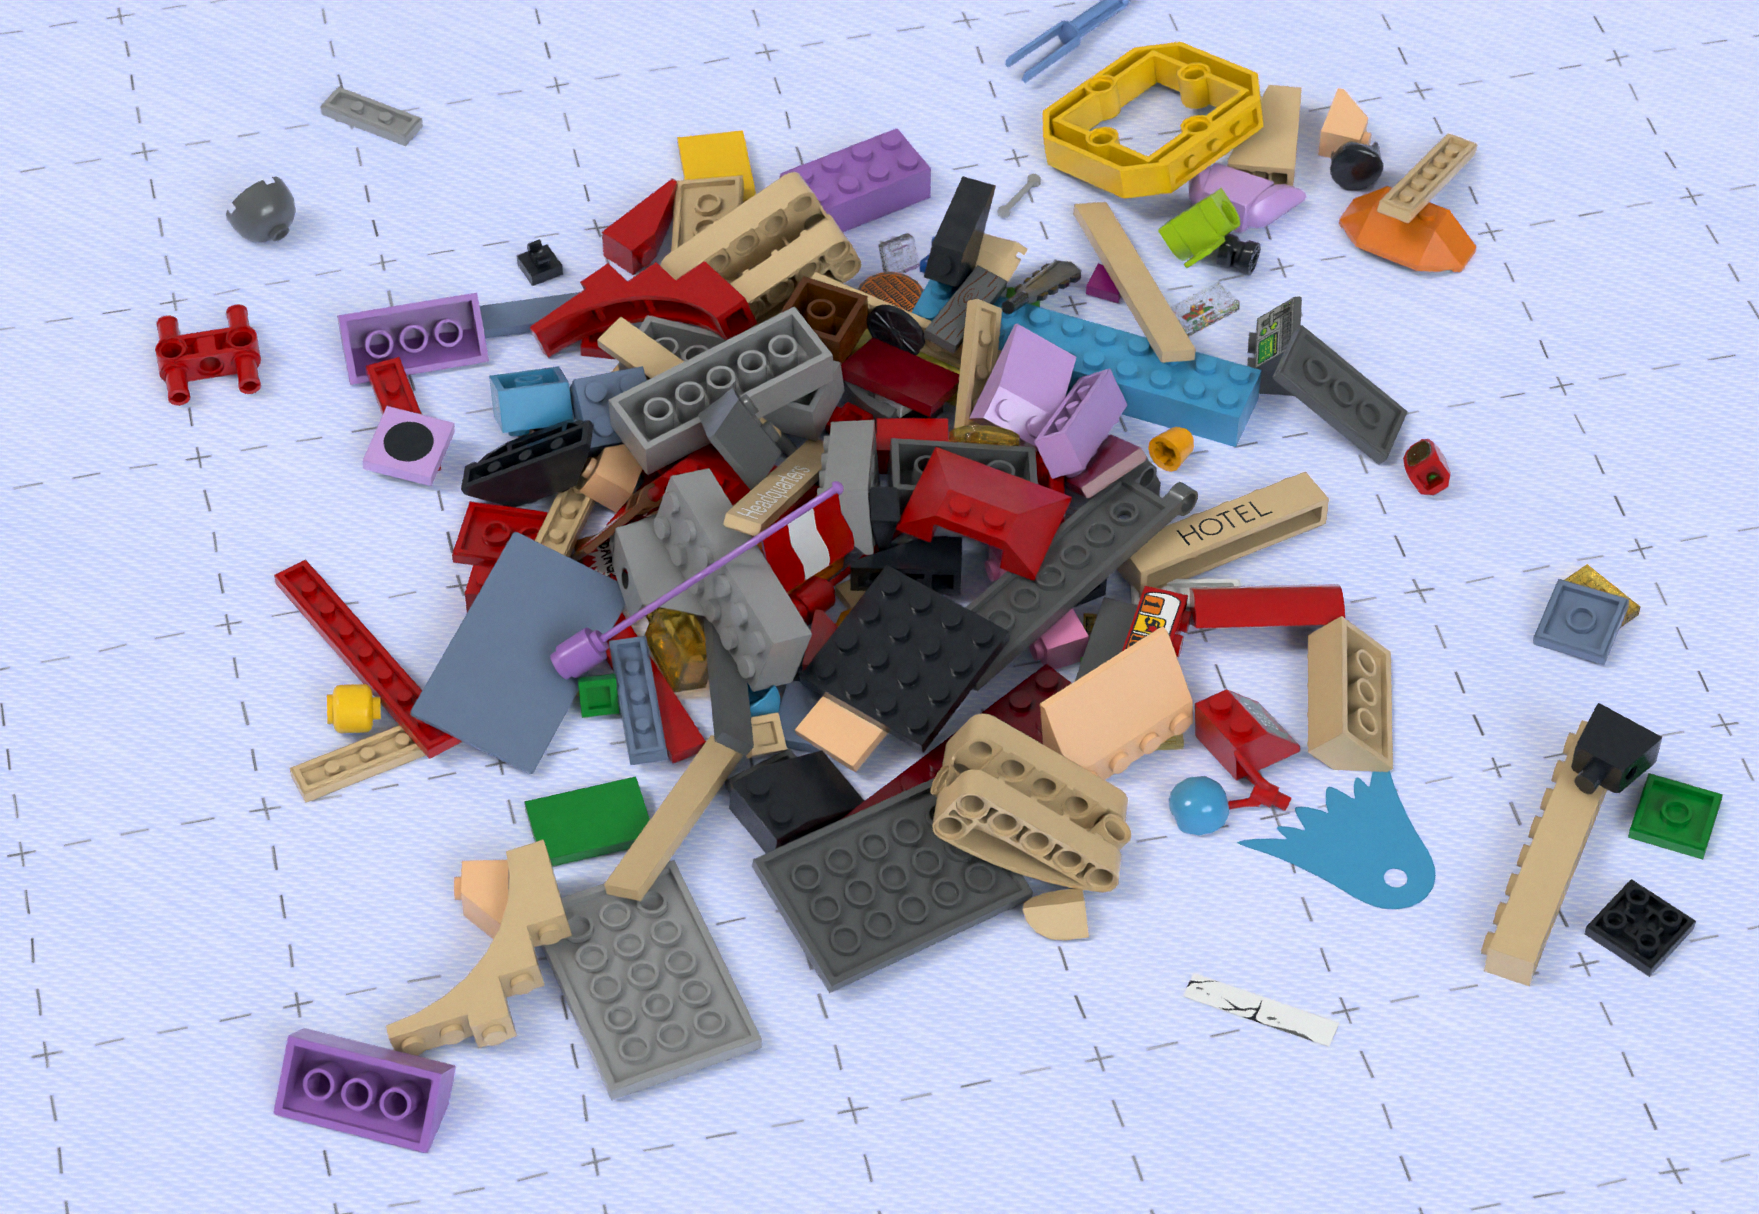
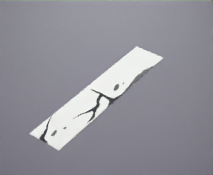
[1182,972,1340,1047]

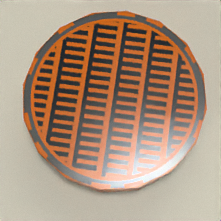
[858,272,924,312]

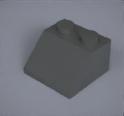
[698,388,782,490]

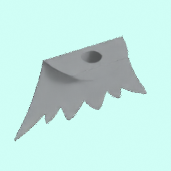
[612,513,705,617]

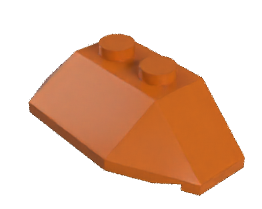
[1338,186,1477,272]

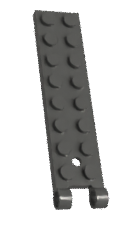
[965,461,1198,692]

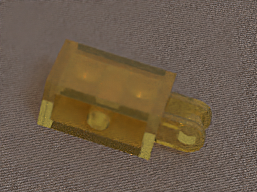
[644,607,709,692]

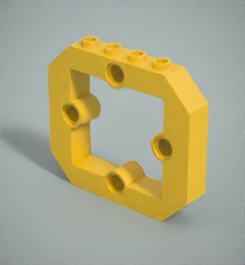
[1043,41,1264,199]

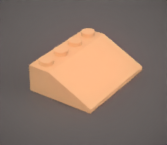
[1040,626,1193,780]

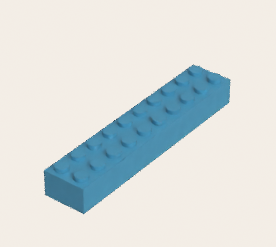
[911,280,1262,447]

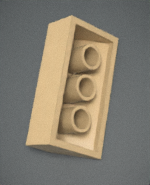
[1307,616,1393,772]

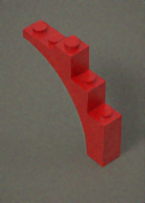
[529,261,757,358]

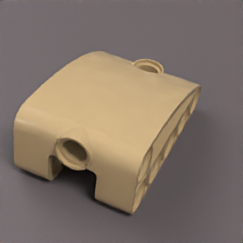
[660,172,862,330]
[931,714,1132,893]

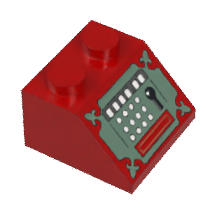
[1194,689,1300,781]

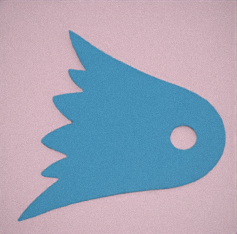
[1237,771,1436,909]

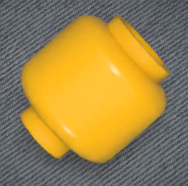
[327,684,381,733]

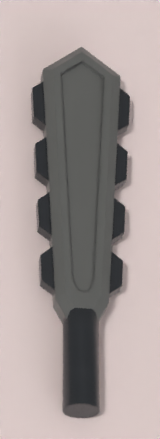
[1001,261,1082,315]

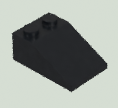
[729,750,864,853]

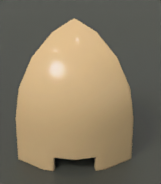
[1022,888,1089,940]

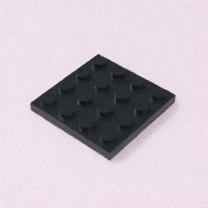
[799,565,1011,753]

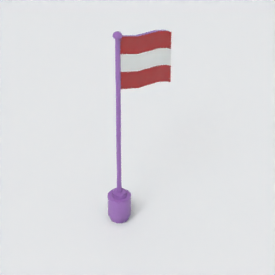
[550,481,854,680]

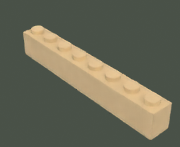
[1481,720,1607,986]

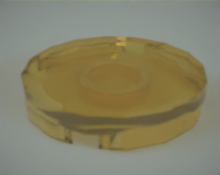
[948,425,1021,446]

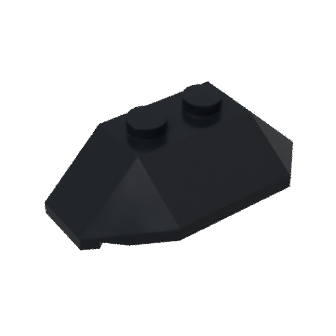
[461,419,594,508]

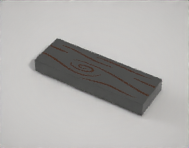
[923,265,1008,354]

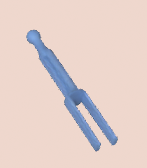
[1005,0,1131,83]

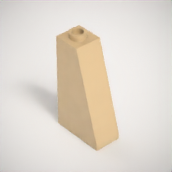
[1227,85,1302,186]

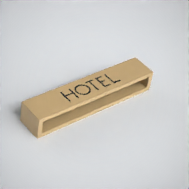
[1117,471,1329,598]

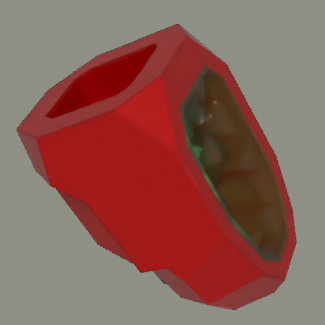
[1403,439,1451,495]

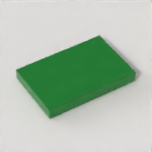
[524,776,650,867]

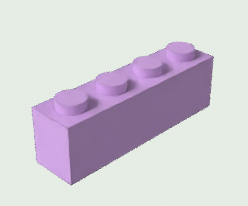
[1034,368,1127,479]

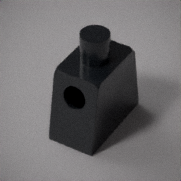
[1571,703,1662,794]

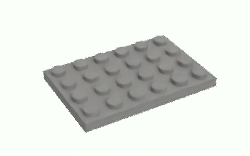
[541,860,762,1101]

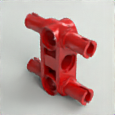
[155,304,261,406]

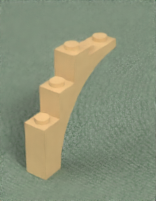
[386,840,572,1056]

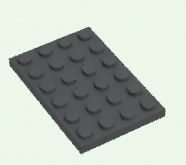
[752,778,1033,993]

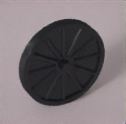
[867,304,925,355]

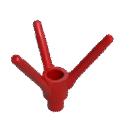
[1228,750,1292,811]

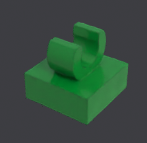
[577,673,619,718]

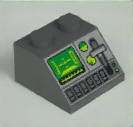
[1247,296,1302,396]

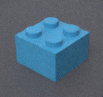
[489,366,573,436]

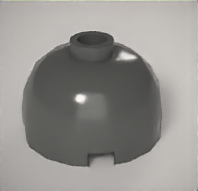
[226,176,296,242]

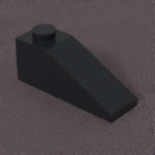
[924,176,996,287]
[850,536,962,595]

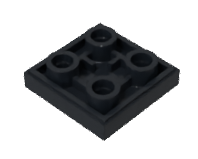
[1585,879,1696,977]

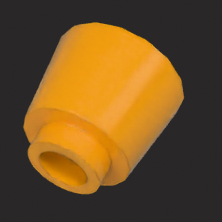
[1148,426,1194,472]

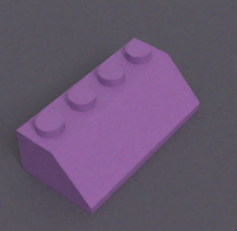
[337,292,489,385]
[273,1028,456,1153]

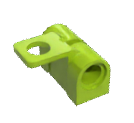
[1158,187,1240,268]

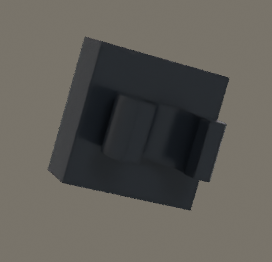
[516,239,563,286]

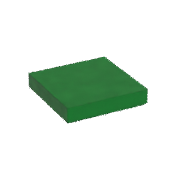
[1628,773,1723,860]

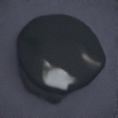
[1330,142,1384,191]

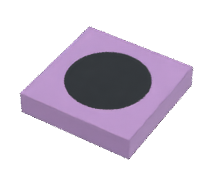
[362,406,455,486]

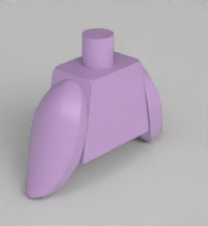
[1188,162,1306,233]

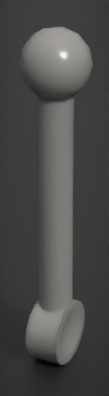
[997,174,1041,218]

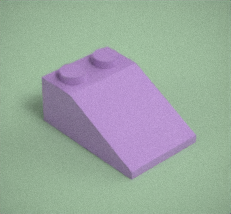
[969,324,1076,451]

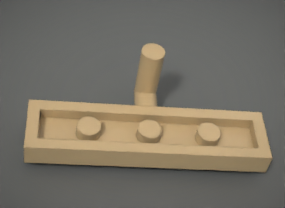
[953,299,1002,444]

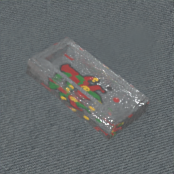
[1171,282,1240,337]

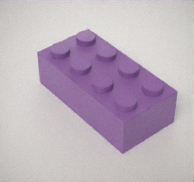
[780,128,931,232]

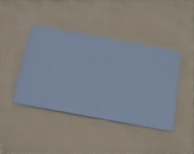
[410,532,626,774]

